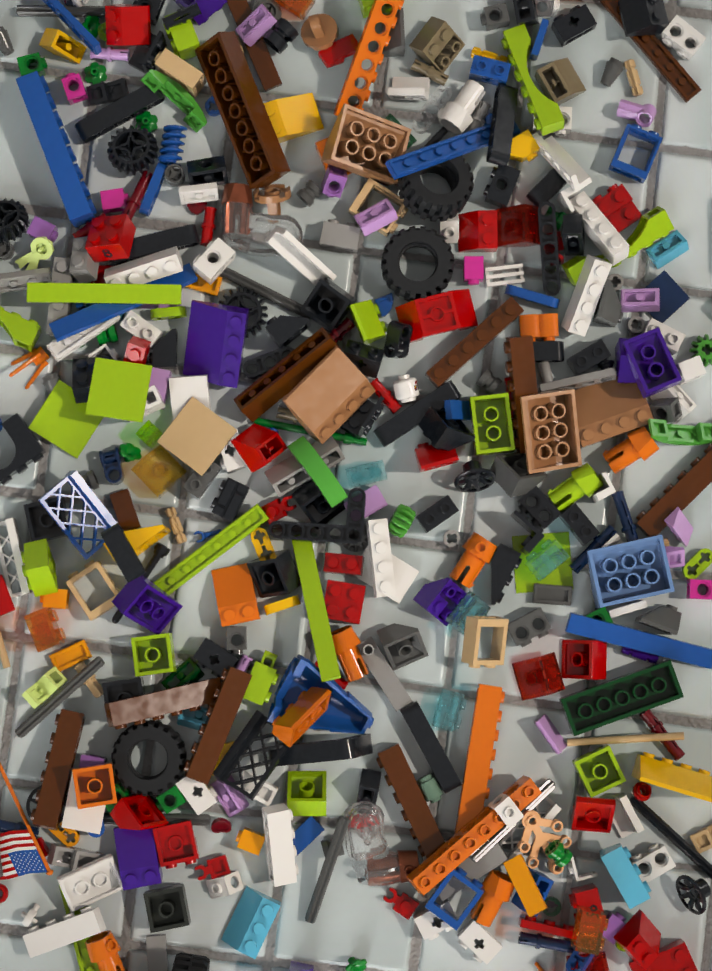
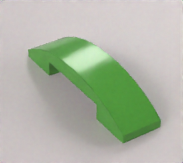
[141,69,207,133]
[648,419,712,445]
[287,436,348,508]

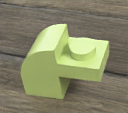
[22,666,68,709]

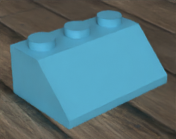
[599,843,651,909]
[221,886,281,959]

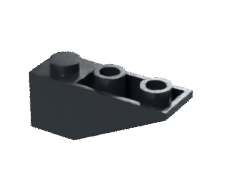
[491,543,522,605]

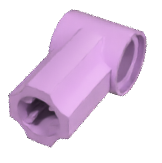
[616,99,657,127]

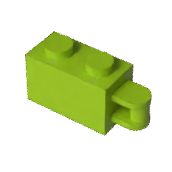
[243,650,279,706]

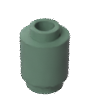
[417,773,443,804]

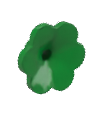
[82,16,102,38]
[84,62,107,85]
[135,111,158,132]
[119,443,142,462]
[346,957,367,971]

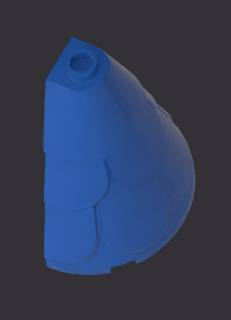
[267,654,374,734]

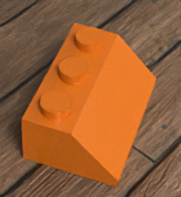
[272,687,332,748]

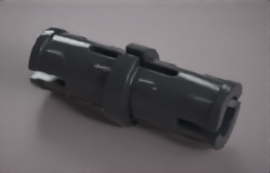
[162,2,202,30]

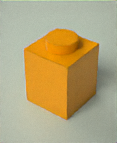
[40,589,70,609]
[235,827,265,856]

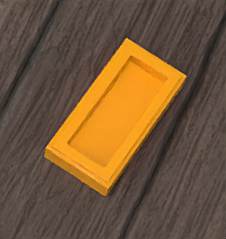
[49,639,92,672]

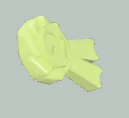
[15,236,54,270]

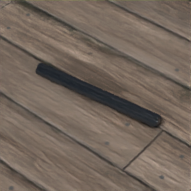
[629,795,712,879]

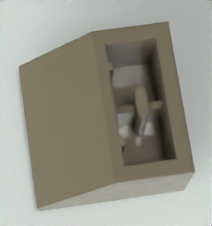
[409,16,465,73]
[534,58,586,106]

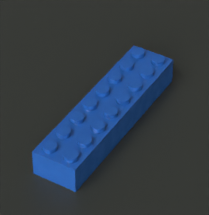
[16,71,97,228]

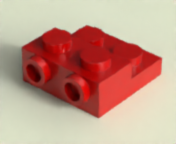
[592,184,642,233]
[571,796,616,833]
[152,819,200,869]

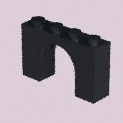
[0,413,46,485]

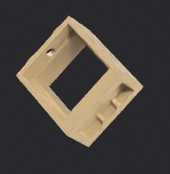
[154,48,206,98]
[349,177,409,237]
[66,560,120,621]
[461,616,509,668]

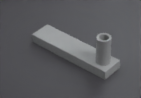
[0,267,52,293]
[538,362,616,392]
[357,637,413,712]
[146,934,168,971]

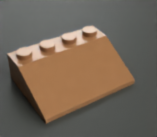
[321,104,412,186]
[282,346,376,444]
[575,376,654,449]
[520,388,582,474]

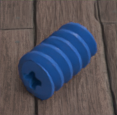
[158,125,187,166]

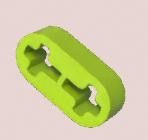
[150,306,187,321]
[682,548,712,579]

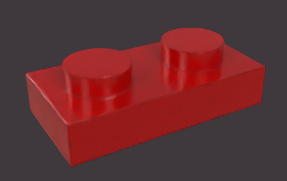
[323,553,364,576]

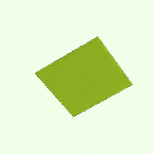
[85,357,153,423]
[28,380,103,458]
[512,532,574,593]

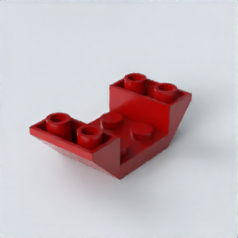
[395,289,478,343]

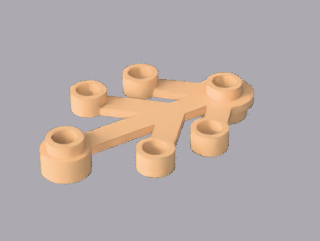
[517,810,572,874]

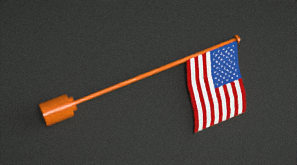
[0,762,53,880]

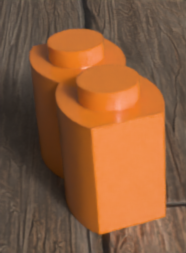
[519,313,559,342]

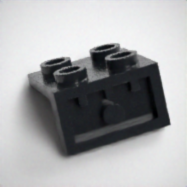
[128,31,167,74]
[340,396,385,440]
[510,510,544,555]

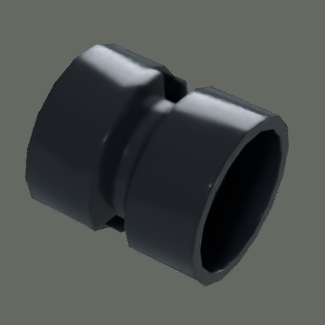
[263,17,299,54]

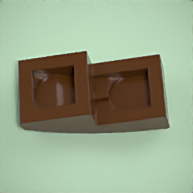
[110,488,141,531]

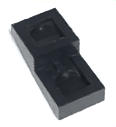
[86,78,129,106]

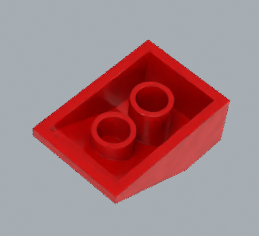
[629,939,698,971]

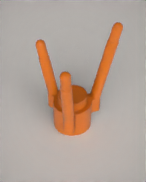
[9,346,50,389]

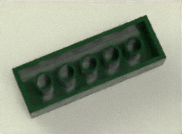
[559,660,684,736]

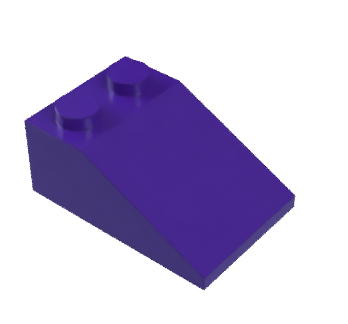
[623,327,682,399]
[112,576,183,635]
[113,827,163,890]

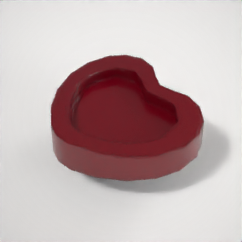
[187,202,207,215]
[211,818,232,833]

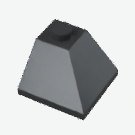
[377,8,405,57]
[592,279,623,327]
[635,604,682,635]
[377,623,429,671]

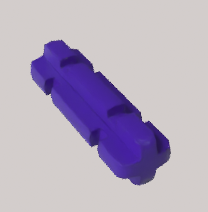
[621,646,659,664]

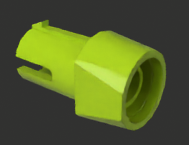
[547,463,604,512]

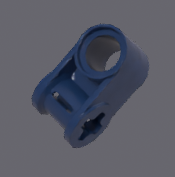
[99,447,124,485]

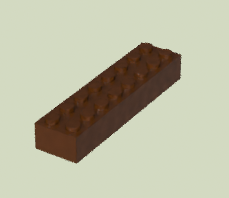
[195,31,290,189]

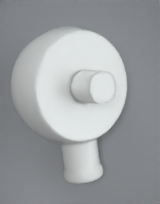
[21,903,40,927]

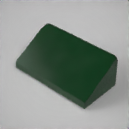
[161,657,205,689]

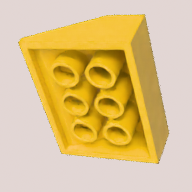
[103,525,171,562]
[631,752,712,802]

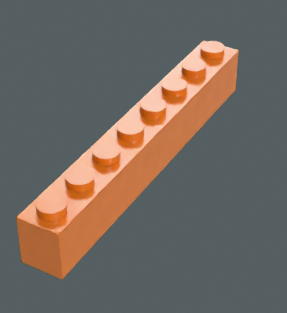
[454,683,505,835]

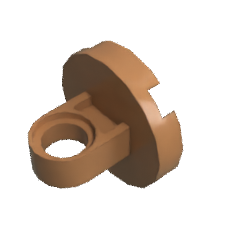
[301,14,339,51]
[253,184,291,219]

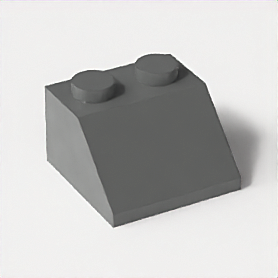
[490,452,547,497]

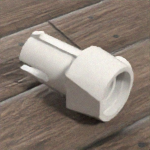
[437,79,486,135]

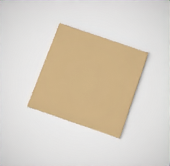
[157,396,238,476]

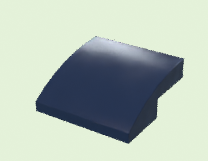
[645,270,690,323]

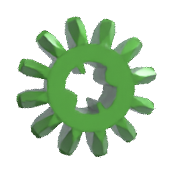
[689,334,712,367]
[388,504,416,538]

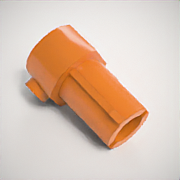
[603,426,659,474]
[449,532,497,588]
[331,625,369,682]
[470,869,514,927]
[85,930,128,971]

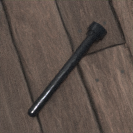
[112,542,170,624]

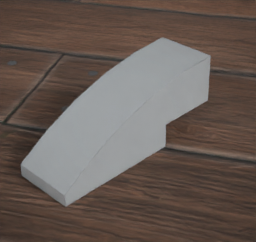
[47,843,106,870]

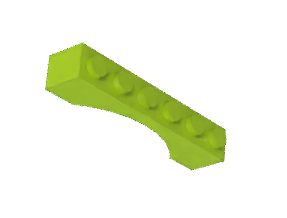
[501,24,564,136]
[562,206,674,286]
[0,306,42,352]

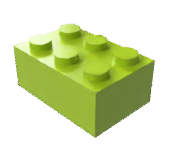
[469,393,515,456]

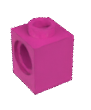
[61,73,88,105]
[100,188,129,214]
[463,256,484,285]
[686,579,712,600]

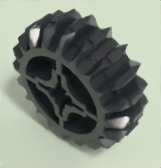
[107,125,159,176]
[0,198,29,244]
[219,287,268,338]

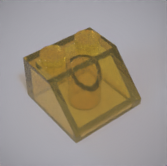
[131,445,187,498]

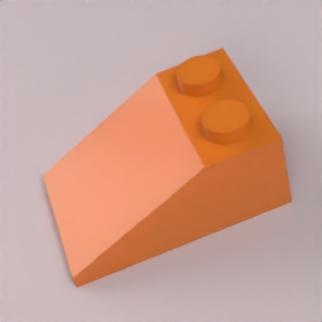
[211,563,261,627]

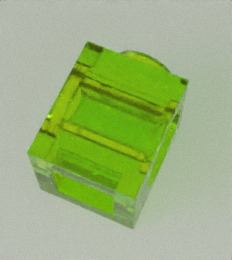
[135,420,163,449]

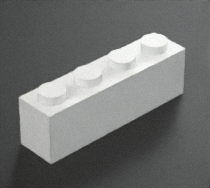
[569,191,629,266]
[104,246,183,284]
[561,254,612,337]
[366,518,396,598]
[262,803,299,887]
[23,906,107,958]

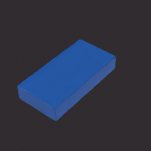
[529,19,549,61]
[444,400,471,421]
[293,816,325,857]

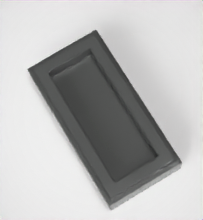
[532,583,573,606]

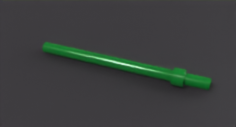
[253,418,367,446]

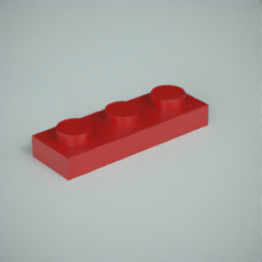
[518,915,579,940]

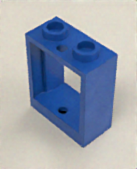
[608,123,663,183]
[425,866,484,931]

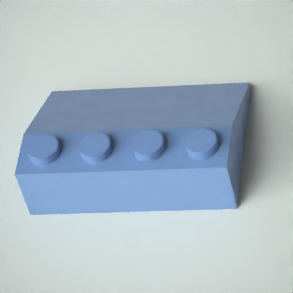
[587,534,675,608]

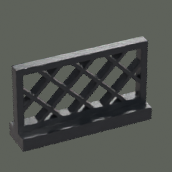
[213,710,289,801]

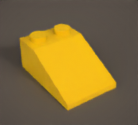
[264,93,324,143]

